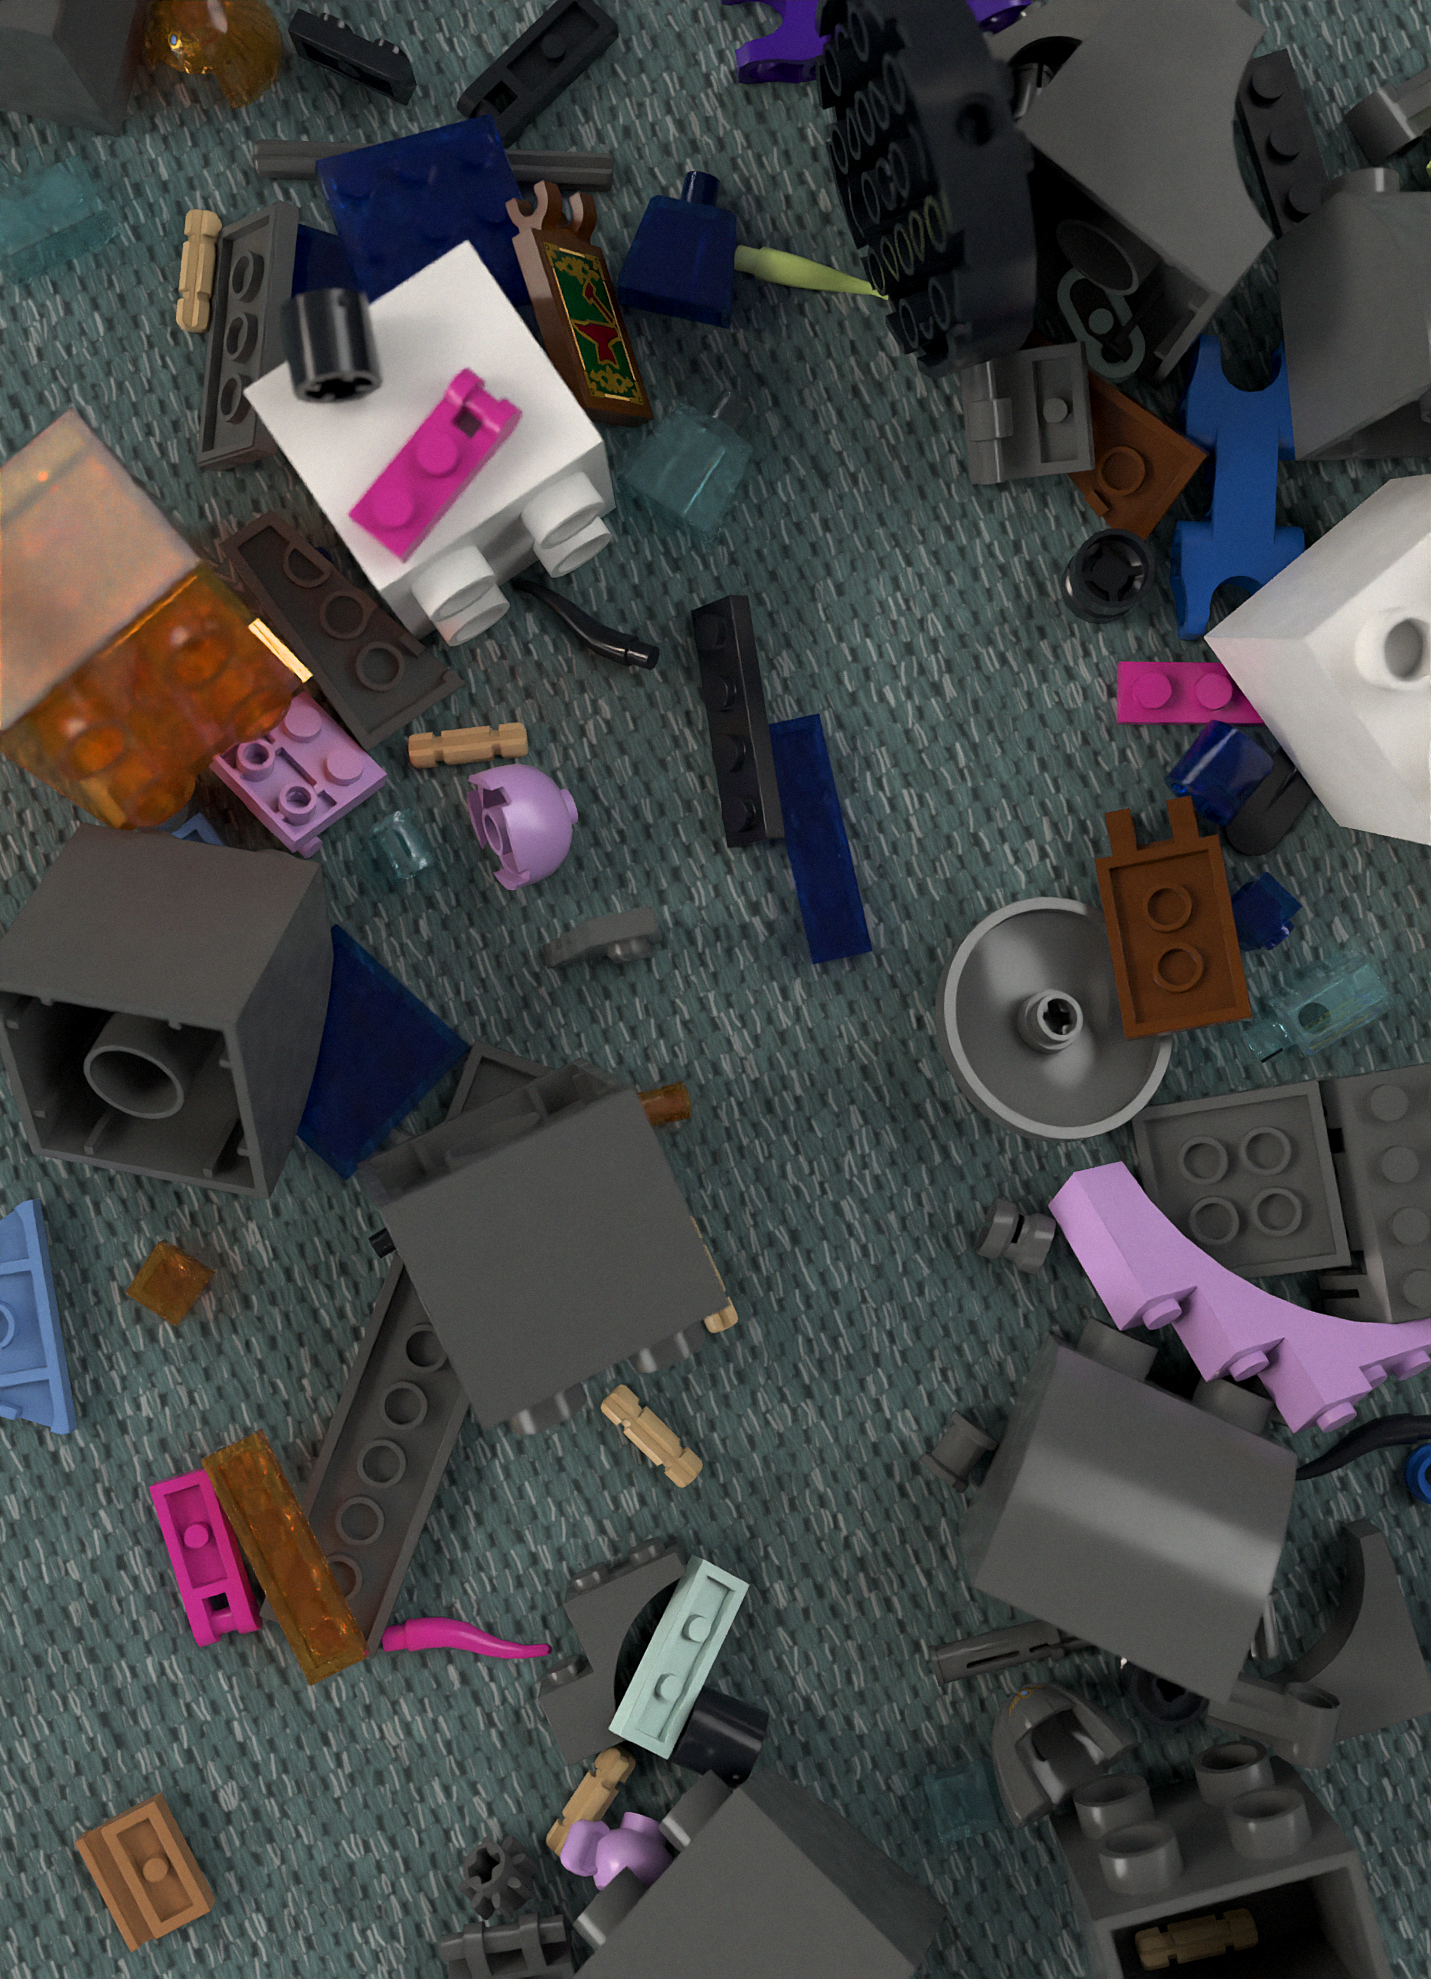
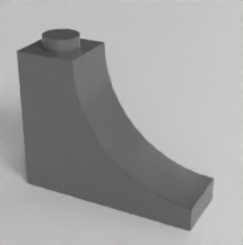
[1263,1518,1431,1743]

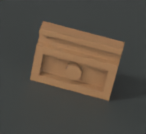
[75,1792,216,1952]

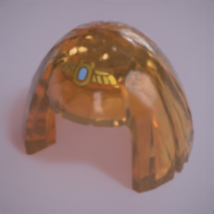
[143,0,284,109]

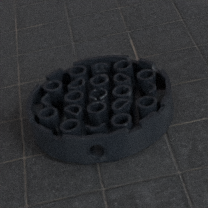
[815,0,1037,379]

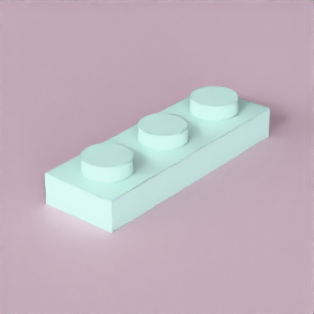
[609,1555,750,1760]

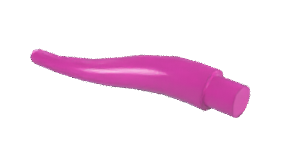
[382,1617,552,1659]

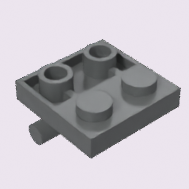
[960,341,1096,485]

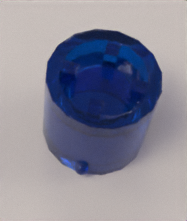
[1164,719,1274,827]

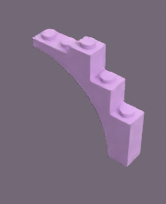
[1048,1161,1431,1434]

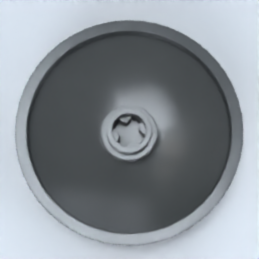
[935,897,1173,1143]

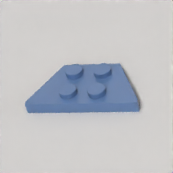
[0,1198,77,1435]

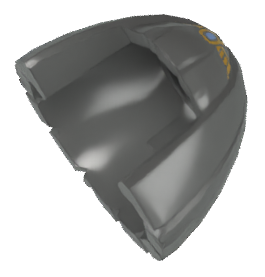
[992,1682,1136,1830]

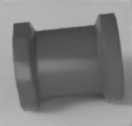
[919,1409,1000,1493]

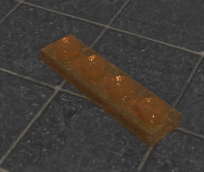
[200,1428,370,1686]

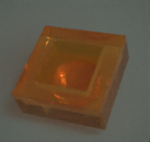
[126,1239,216,1327]

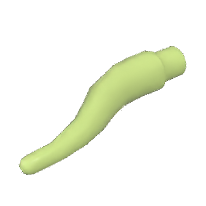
[733,245,888,300]

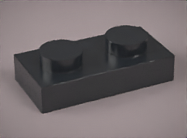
[288,8,417,106]

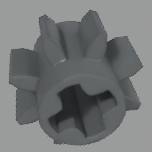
[457,1835,539,1920]

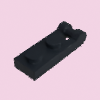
[457,0,619,149]

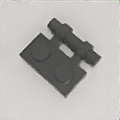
[440,1911,579,1979]

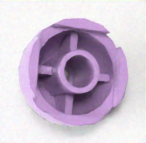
[467,764,578,890]

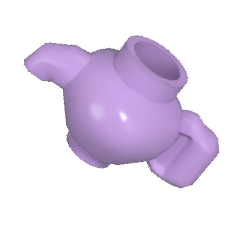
[560,1812,674,1891]

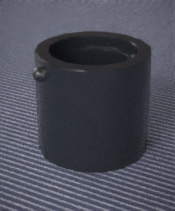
[278,289,383,404]
[670,1685,769,1790]

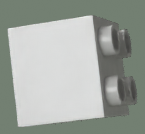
[243,241,616,646]
[1204,474,1431,845]

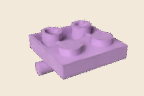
[210,690,387,859]

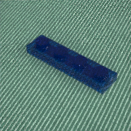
[768,713,873,965]

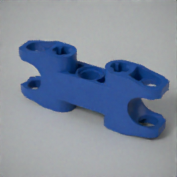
[1170,335,1305,641]

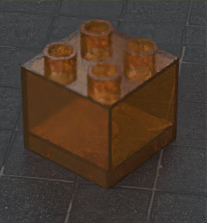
[0,407,313,831]

